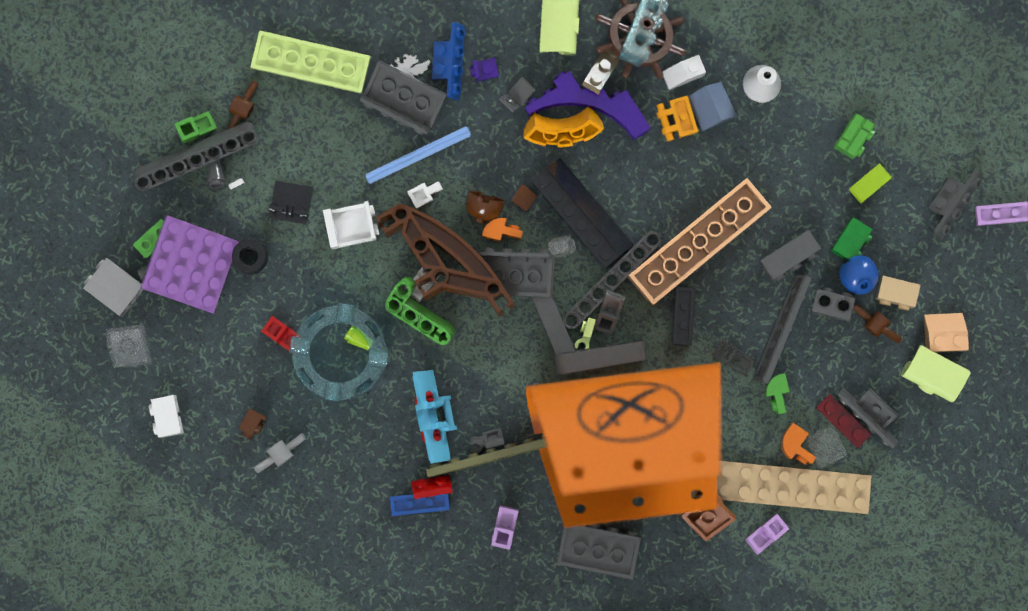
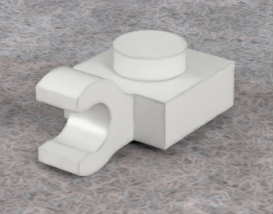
[407,181,443,209]

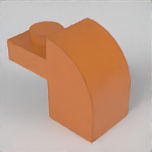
[781,423,816,465]

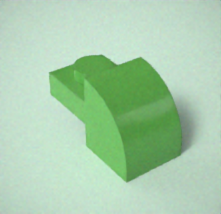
[174,111,217,143]
[764,373,790,415]

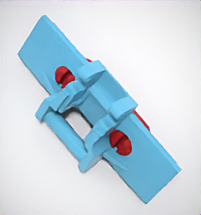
[413,370,457,464]

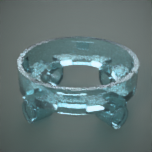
[289,303,388,401]

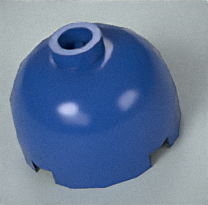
[839,255,879,295]

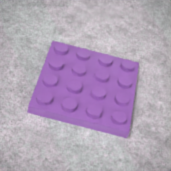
[140,215,239,314]

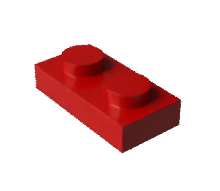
[411,475,452,499]

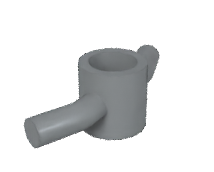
[254,433,306,473]

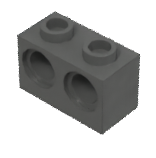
[812,287,856,323]

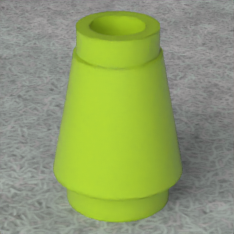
[344,325,374,351]

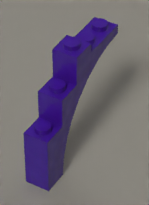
[525,71,651,141]

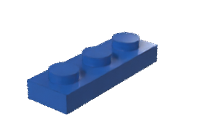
[390,494,450,516]

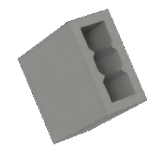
[83,258,144,317]

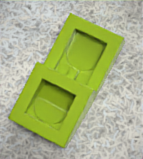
[849,163,892,203]

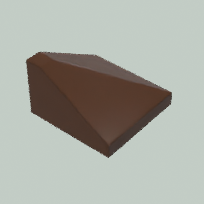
[511,184,538,212]

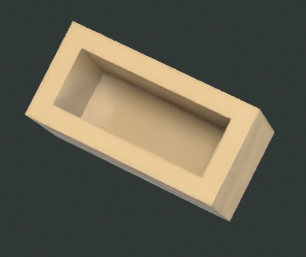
[875,276,920,311]

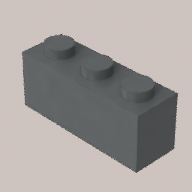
[759,229,821,282]

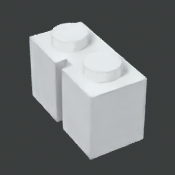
[149,395,184,438]

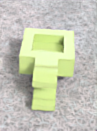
[574,318,596,349]

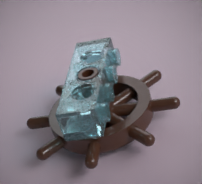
[595,0,686,79]

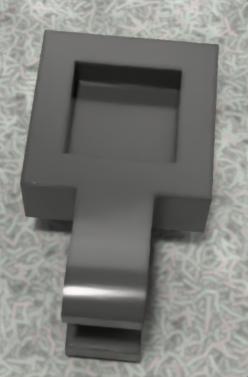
[470,428,505,453]

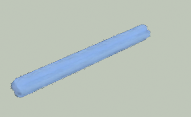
[366,126,471,183]

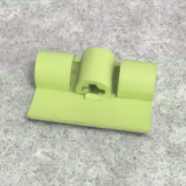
[539,0,579,55]
[901,345,970,403]

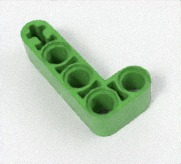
[385,277,456,345]

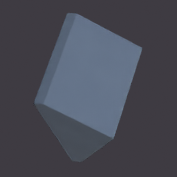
[688,82,737,132]

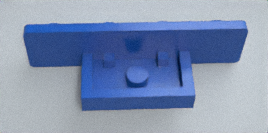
[432,22,465,100]

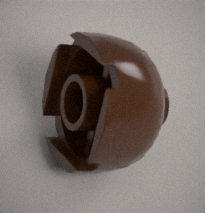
[465,191,504,224]

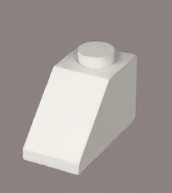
[663,55,706,90]

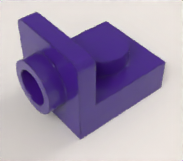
[470,58,499,82]

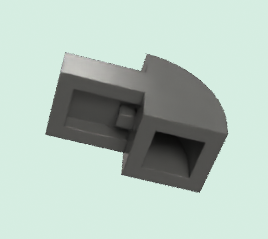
[594,290,626,335]

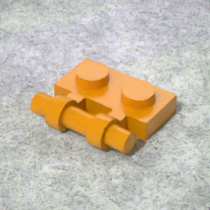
[656,95,698,142]

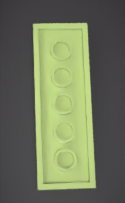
[251,30,371,94]

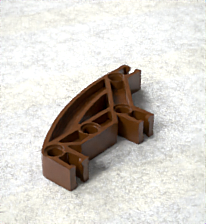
[376,204,515,317]

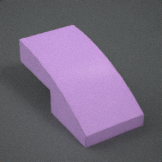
[745,514,789,554]

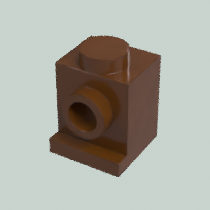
[238,408,268,439]

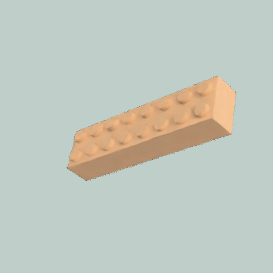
[628,178,771,306]

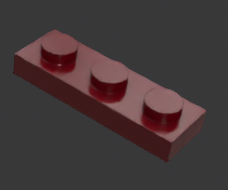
[816,394,871,448]

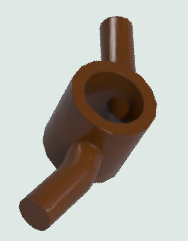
[227,81,258,130]
[854,304,902,343]

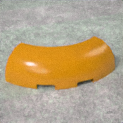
[523,107,604,147]

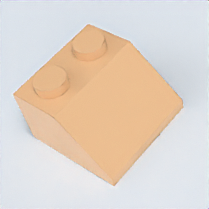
[924,313,969,353]

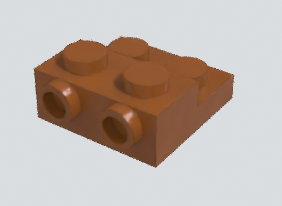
[681,491,736,541]

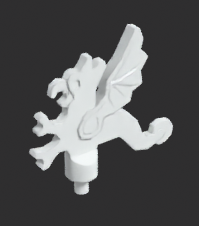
[390,54,430,78]

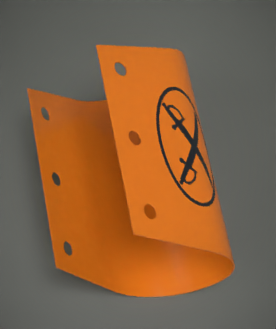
[526,362,721,528]

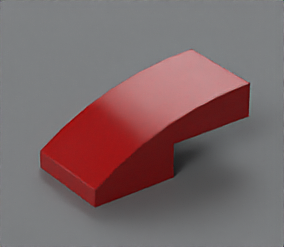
[261,316,305,355]

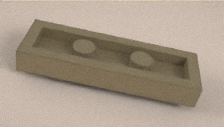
[582,42,621,95]

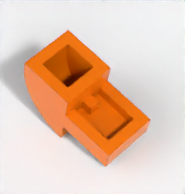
[482,218,523,243]

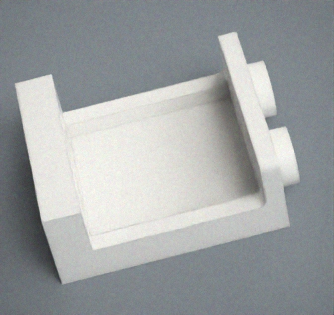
[323,201,379,249]

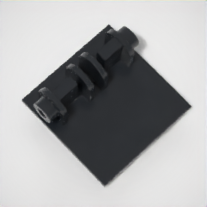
[269,181,313,225]

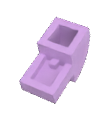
[491,505,519,550]

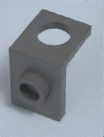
[499,77,536,112]

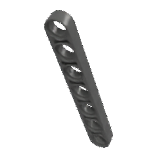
[563,231,661,330]

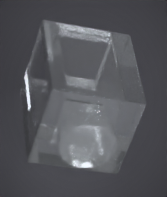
[547,235,576,259]

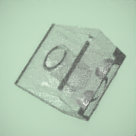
[106,324,152,369]

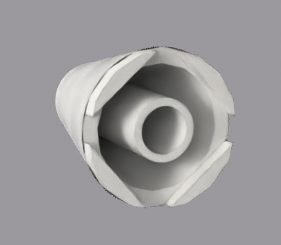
[743,65,781,103]

